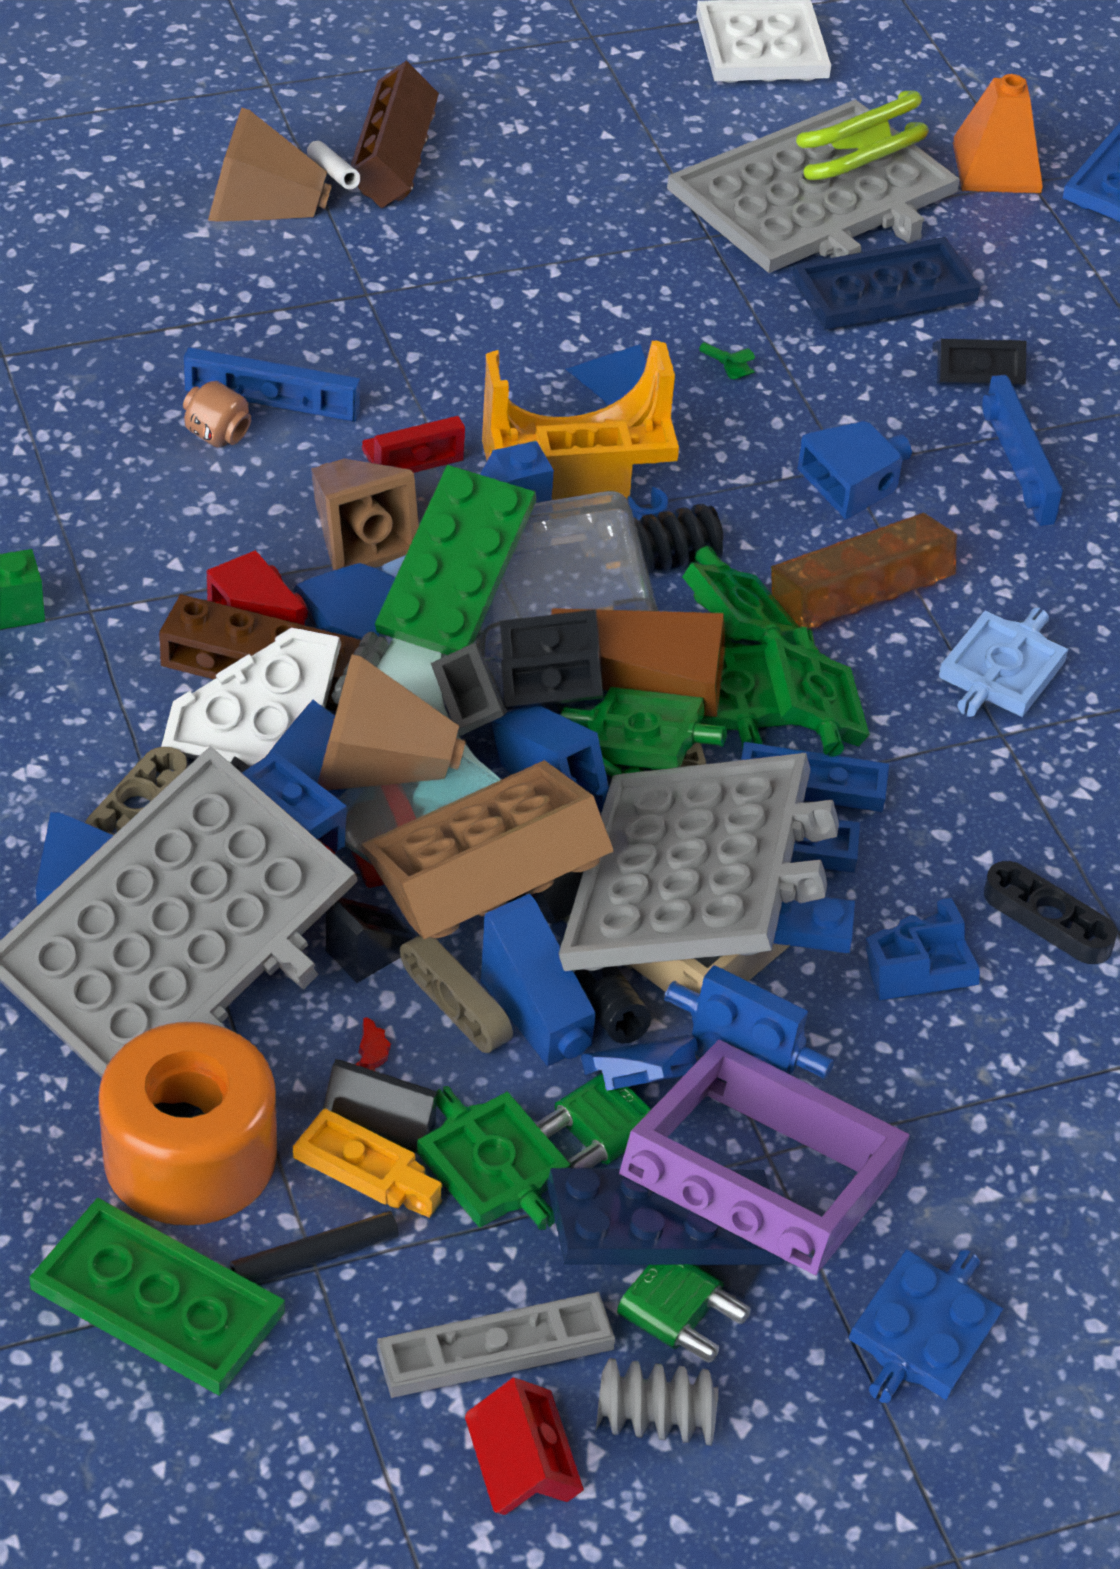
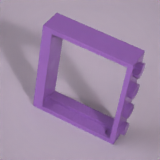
[619,1040,910,1276]

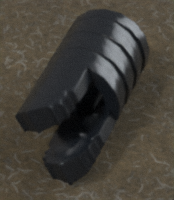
[574,966,652,1044]

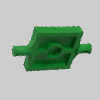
[682,546,800,646]
[764,627,870,757]
[700,636,791,749]
[561,687,727,770]
[417,1086,571,1230]

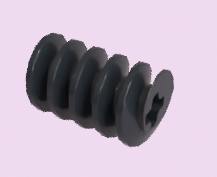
[621,503,723,574]

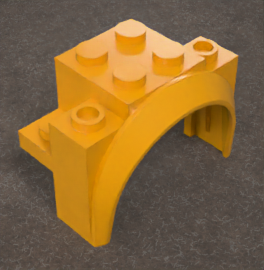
[482,341,679,511]

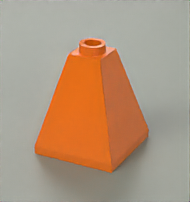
[953,74,1043,193]

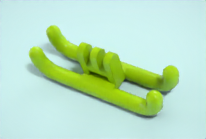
[796,90,929,180]

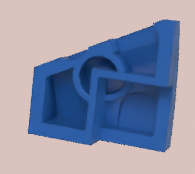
[865,898,980,1001]

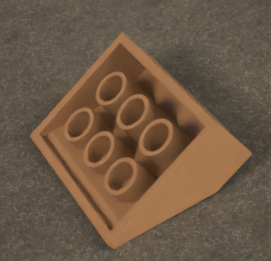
[361,760,614,940]

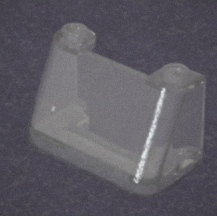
[474,491,658,661]

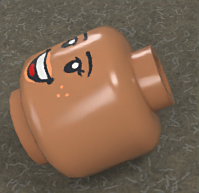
[183,381,251,448]

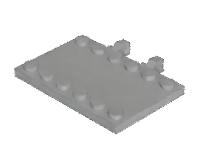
[667,99,960,273]
[0,746,357,1078]
[559,753,839,971]

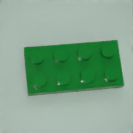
[375,465,536,655]
[29,1197,285,1396]

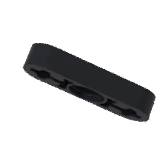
[983,861,1117,964]

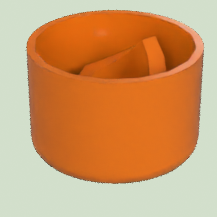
[98,1022,277,1225]

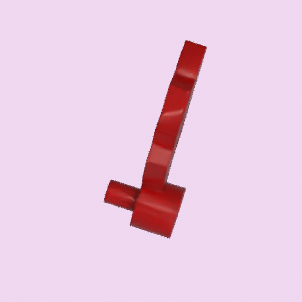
[355,1017,391,1071]

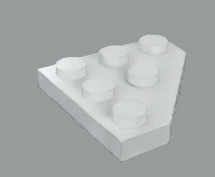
[161,628,341,767]

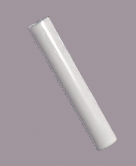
[307,141,360,189]

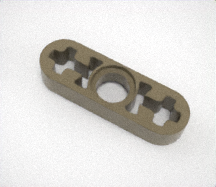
[85,747,187,835]
[400,935,513,1053]

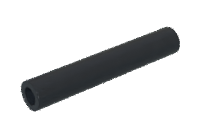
[230,1211,399,1283]

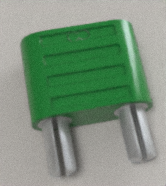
[535,1073,651,1168]
[617,1264,751,1363]

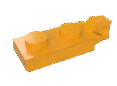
[293,1108,442,1218]

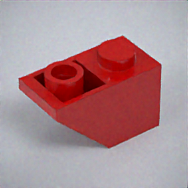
[206,550,308,625]

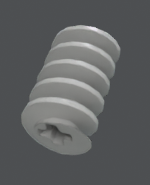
[596,1358,718,1446]

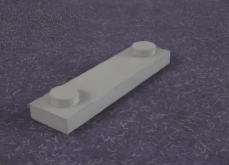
[377,1292,615,1398]

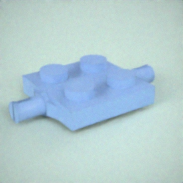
[939,608,1068,717]

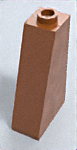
[551,608,726,717]

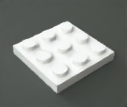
[696,0,831,83]

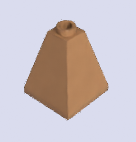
[208,107,332,222]
[311,458,419,570]
[318,654,465,790]

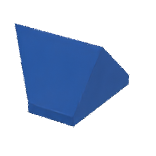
[566,344,646,406]

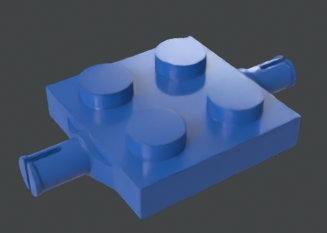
[664,965,835,1080]
[848,1249,1004,1403]

